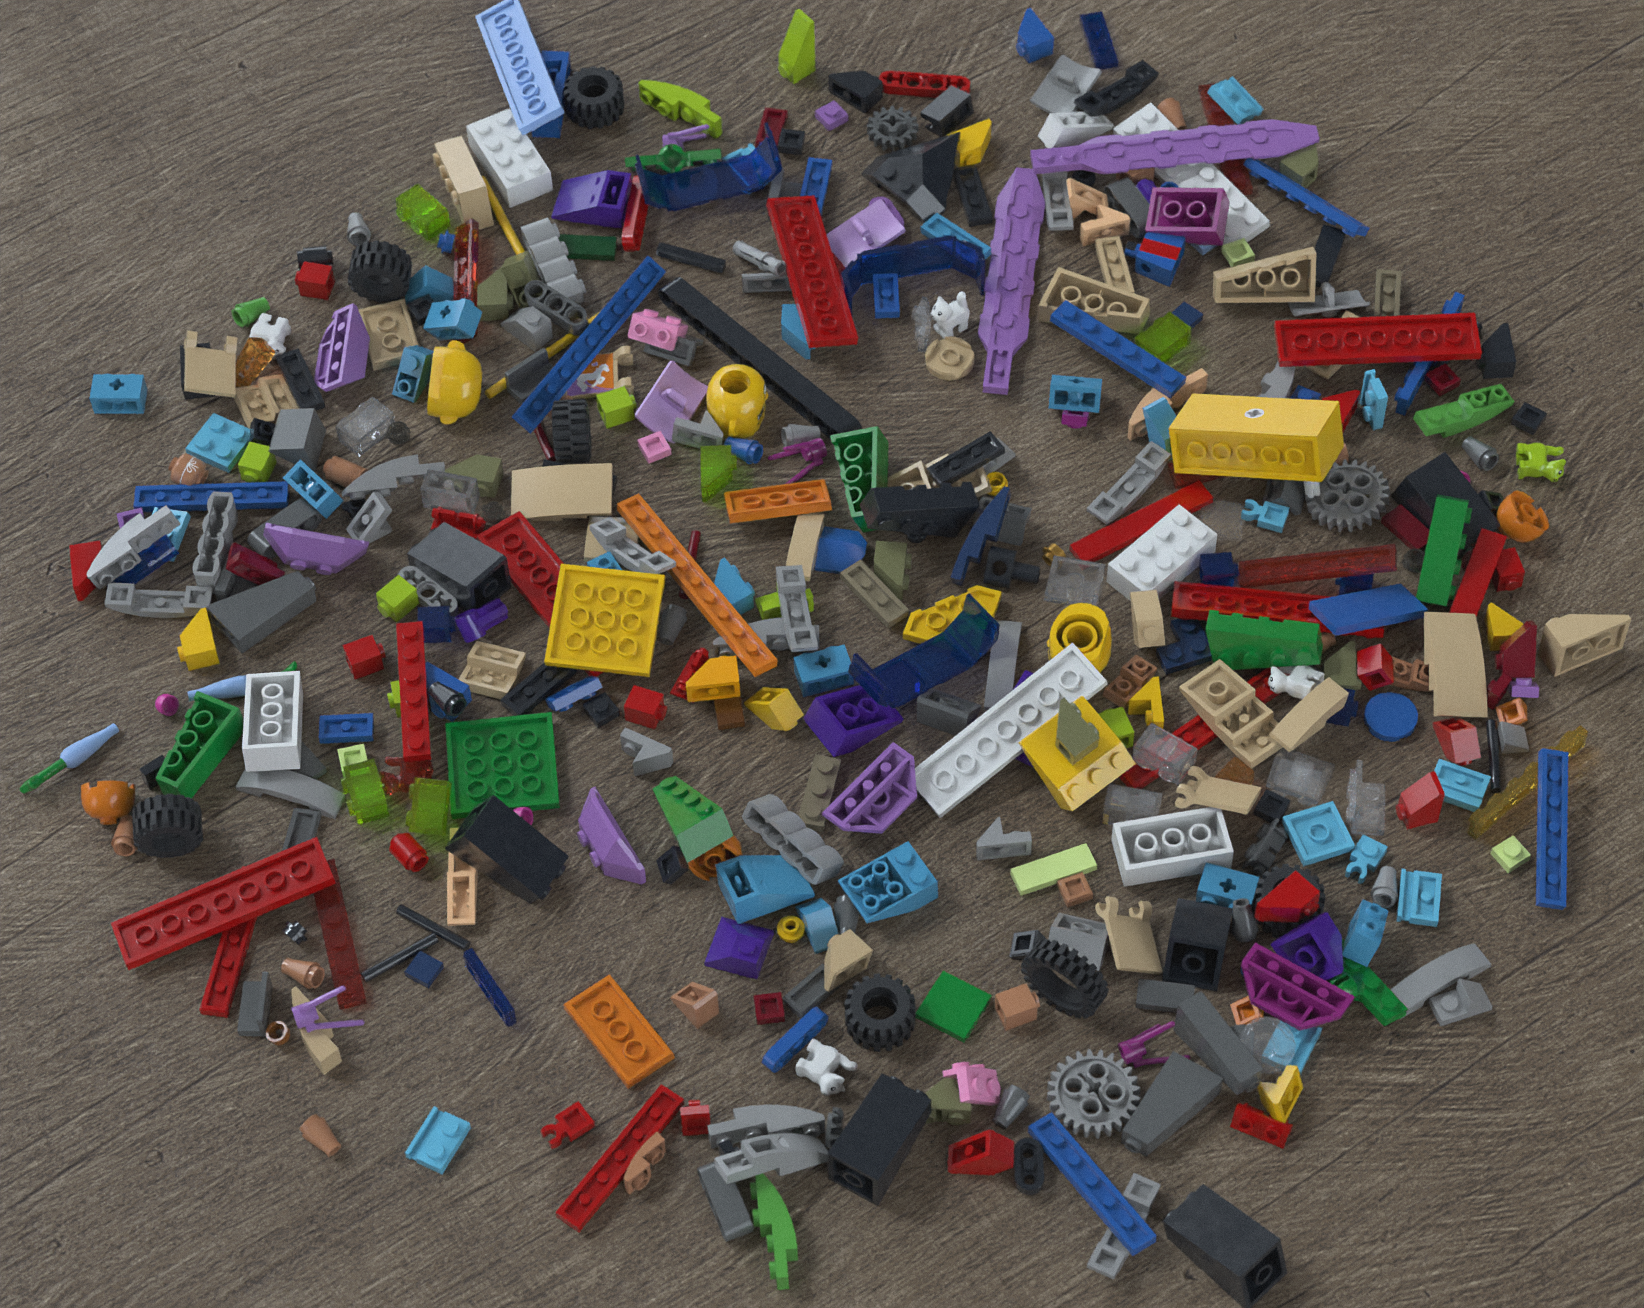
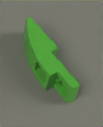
[1413,384,1514,438]
[750,1173,798,1290]

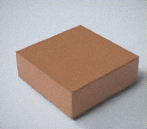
[1057,872,1093,908]

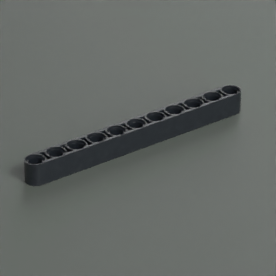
[658,277,863,440]

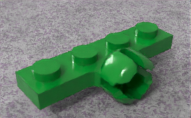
[625,144,722,173]
[1326,938,1408,1027]

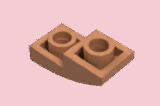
[1103,655,1157,709]
[1389,656,1434,692]
[624,1132,666,1195]

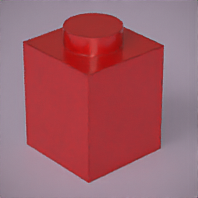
[295,262,335,300]
[1492,547,1525,592]
[342,635,386,680]
[1357,644,1394,691]
[624,685,667,729]

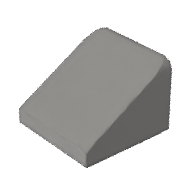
[1497,722,1529,754]

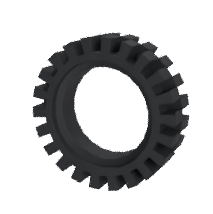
[1021,939,1109,1019]

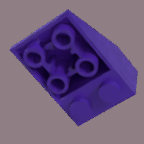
[551,170,632,229]

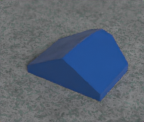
[815,526,867,574]

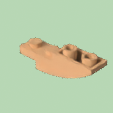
[1128,368,1208,441]

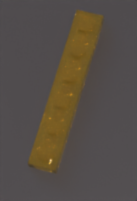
[1468,725,1588,840]

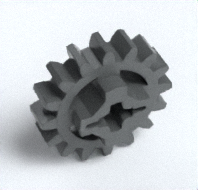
[867,106,918,152]

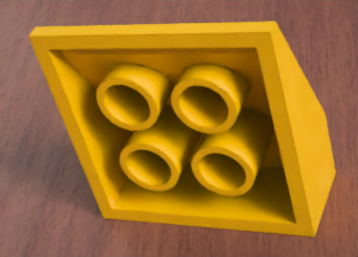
[1018,696,1136,811]

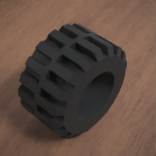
[564,66,625,129]
[347,241,412,303]
[552,399,592,464]
[132,794,203,858]
[1253,864,1326,939]
[845,973,916,1052]

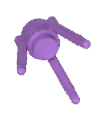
[663,124,718,165]
[291,986,365,1033]

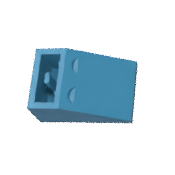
[838,841,938,923]
[715,855,815,924]

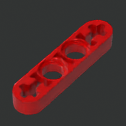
[879,70,970,98]
[622,174,651,252]

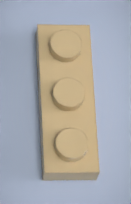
[1095,236,1135,293]

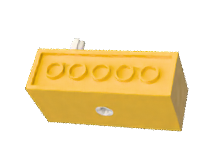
[1169,393,1344,498]

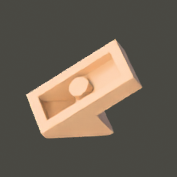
[1067,178,1109,220]
[1080,204,1130,246]

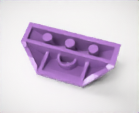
[314,303,370,392]
[263,523,369,575]
[822,742,917,834]
[577,787,646,884]

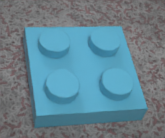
[185,413,250,473]
[1282,801,1355,867]

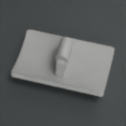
[1030,55,1102,113]
[1287,282,1371,317]

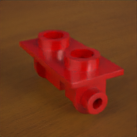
[430,506,487,540]
[670,648,709,703]
[1230,1103,1293,1149]

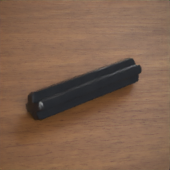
[656,242,726,273]

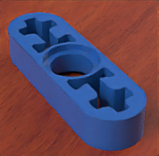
[762,1007,829,1073]

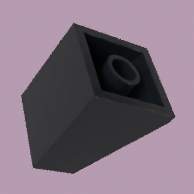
[1162,898,1233,992]

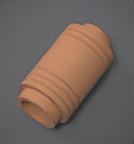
[323,456,368,487]

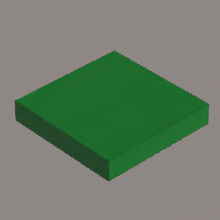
[915,971,992,1043]

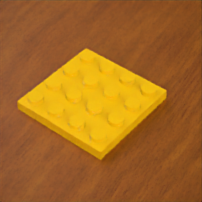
[544,564,665,677]

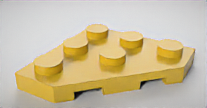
[903,585,1002,659]

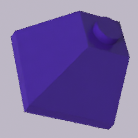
[1271,911,1343,980]
[704,917,774,980]

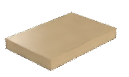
[359,299,419,371]

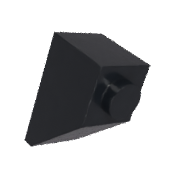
[828,71,883,114]
[1476,323,1516,379]

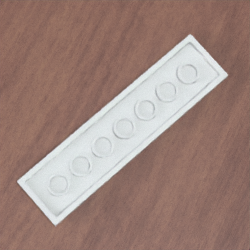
[1113,103,1270,245]
[915,643,1108,818]

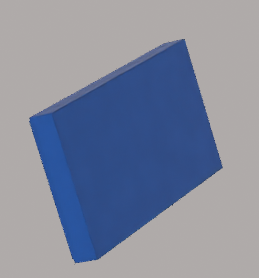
[1309,583,1428,636]

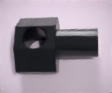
[983,546,1041,589]

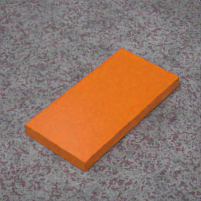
[724,479,832,524]
[564,974,675,1089]

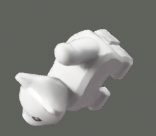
[931,292,970,339]
[245,313,291,363]
[1268,665,1324,699]
[796,1039,857,1096]

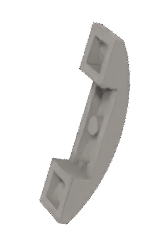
[1042,171,1074,231]
[1087,441,1171,524]
[590,517,676,574]
[776,565,818,652]
[105,583,213,618]
[984,620,1022,710]
[235,769,346,819]
[1391,943,1491,1019]
[1087,1173,1161,1279]

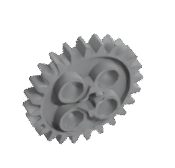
[1305,460,1390,532]
[1047,1049,1140,1139]

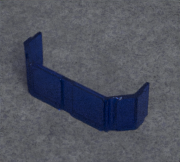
[634,123,782,211]
[841,236,985,318]
[848,593,1000,709]

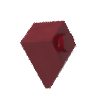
[1494,621,1537,678]

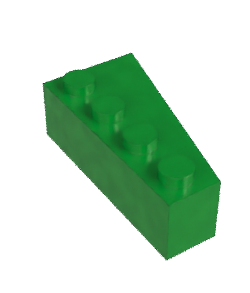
[830,426,889,533]
[1416,495,1472,606]
[1206,610,1323,670]
[156,691,244,798]
[653,776,734,863]

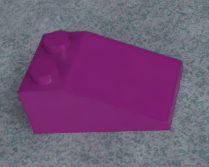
[1145,188,1230,245]

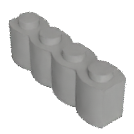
[521,217,586,310]
[193,492,238,594]
[742,794,844,885]

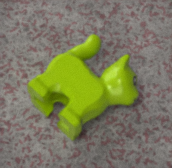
[1516,443,1566,482]

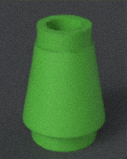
[231,297,270,327]

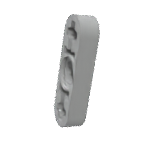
[398,566,459,621]

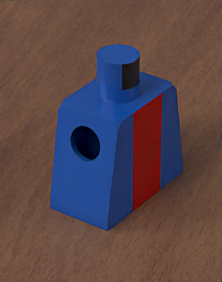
[1124,232,1186,287]

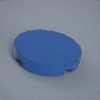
[1364,692,1418,742]

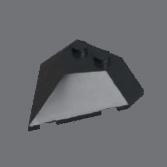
[861,132,961,224]

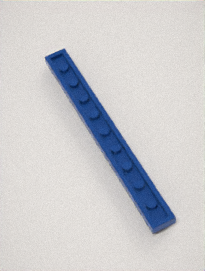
[512,256,666,434]

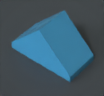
[405,265,455,305]
[796,898,838,954]

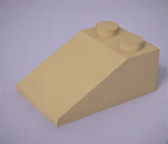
[1538,614,1631,677]

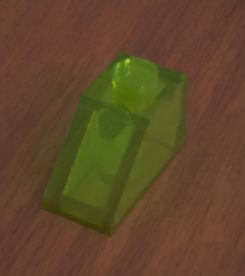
[701,445,737,502]

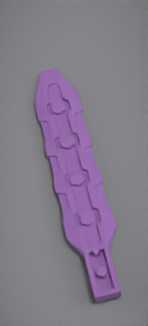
[1030,119,1320,174]
[978,168,1045,395]

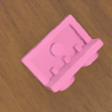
[628,309,688,351]
[943,1062,1001,1106]

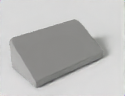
[742,273,791,293]

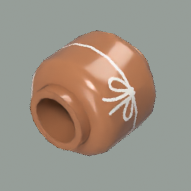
[168,453,209,486]

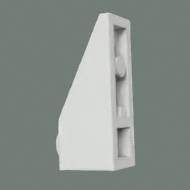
[1038,112,1114,148]

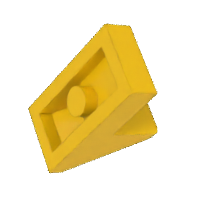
[1128,677,1164,736]
[1257,1065,1303,1123]

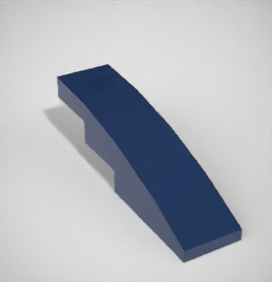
[950,486,1011,586]

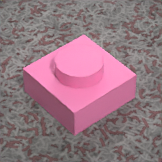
[638,431,672,464]

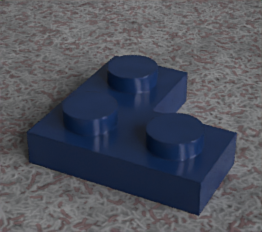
[1156,618,1212,675]

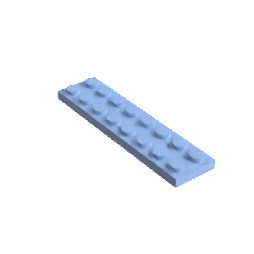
[475,0,565,135]

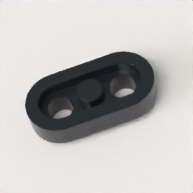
[1014,1137,1044,1195]

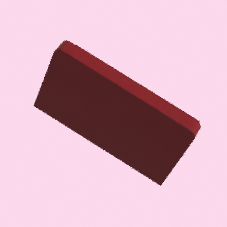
[226,543,285,585]

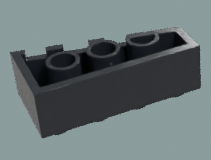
[860,482,980,538]

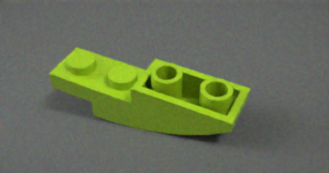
[638,80,722,139]

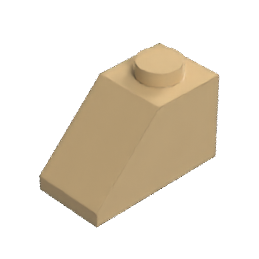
[1130,589,1165,648]
[824,929,873,992]

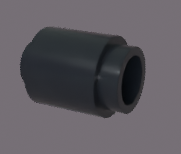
[297,246,334,270]

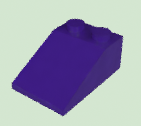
[803,681,904,757]

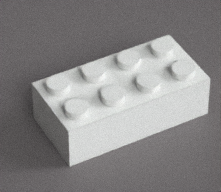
[466,108,553,208]
[1107,505,1217,601]
[242,671,303,772]
[1111,807,1234,887]

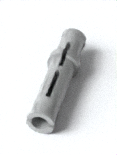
[733,241,786,276]

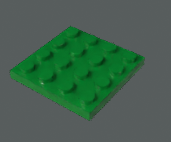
[445,712,560,819]

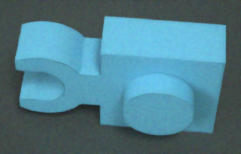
[1241,499,1290,533]
[1345,834,1388,884]

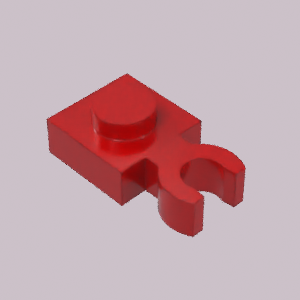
[541,1101,595,1149]

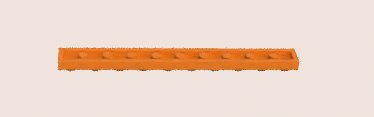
[617,494,777,677]

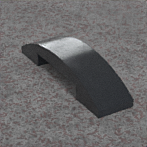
[1074,60,1159,117]

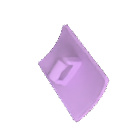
[826,199,906,270]
[635,361,708,444]

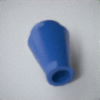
[724,437,763,464]

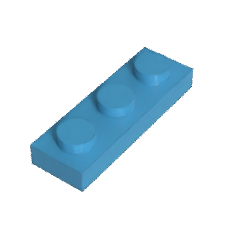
[921,213,991,268]

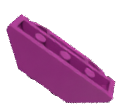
[1241,943,1355,1031]

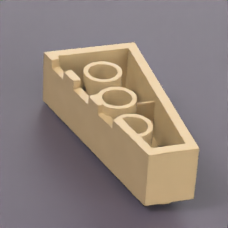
[432,136,494,233]
[1213,247,1316,303]
[1038,267,1150,334]

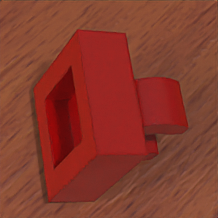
[680,1100,711,1136]

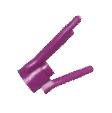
[768,438,827,484]
[1118,1021,1191,1068]

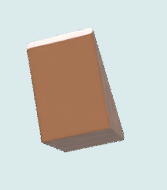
[670,982,719,1029]

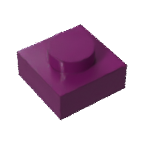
[1061,410,1089,429]

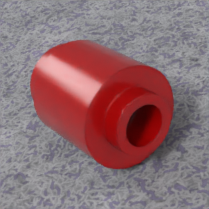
[389,832,429,872]

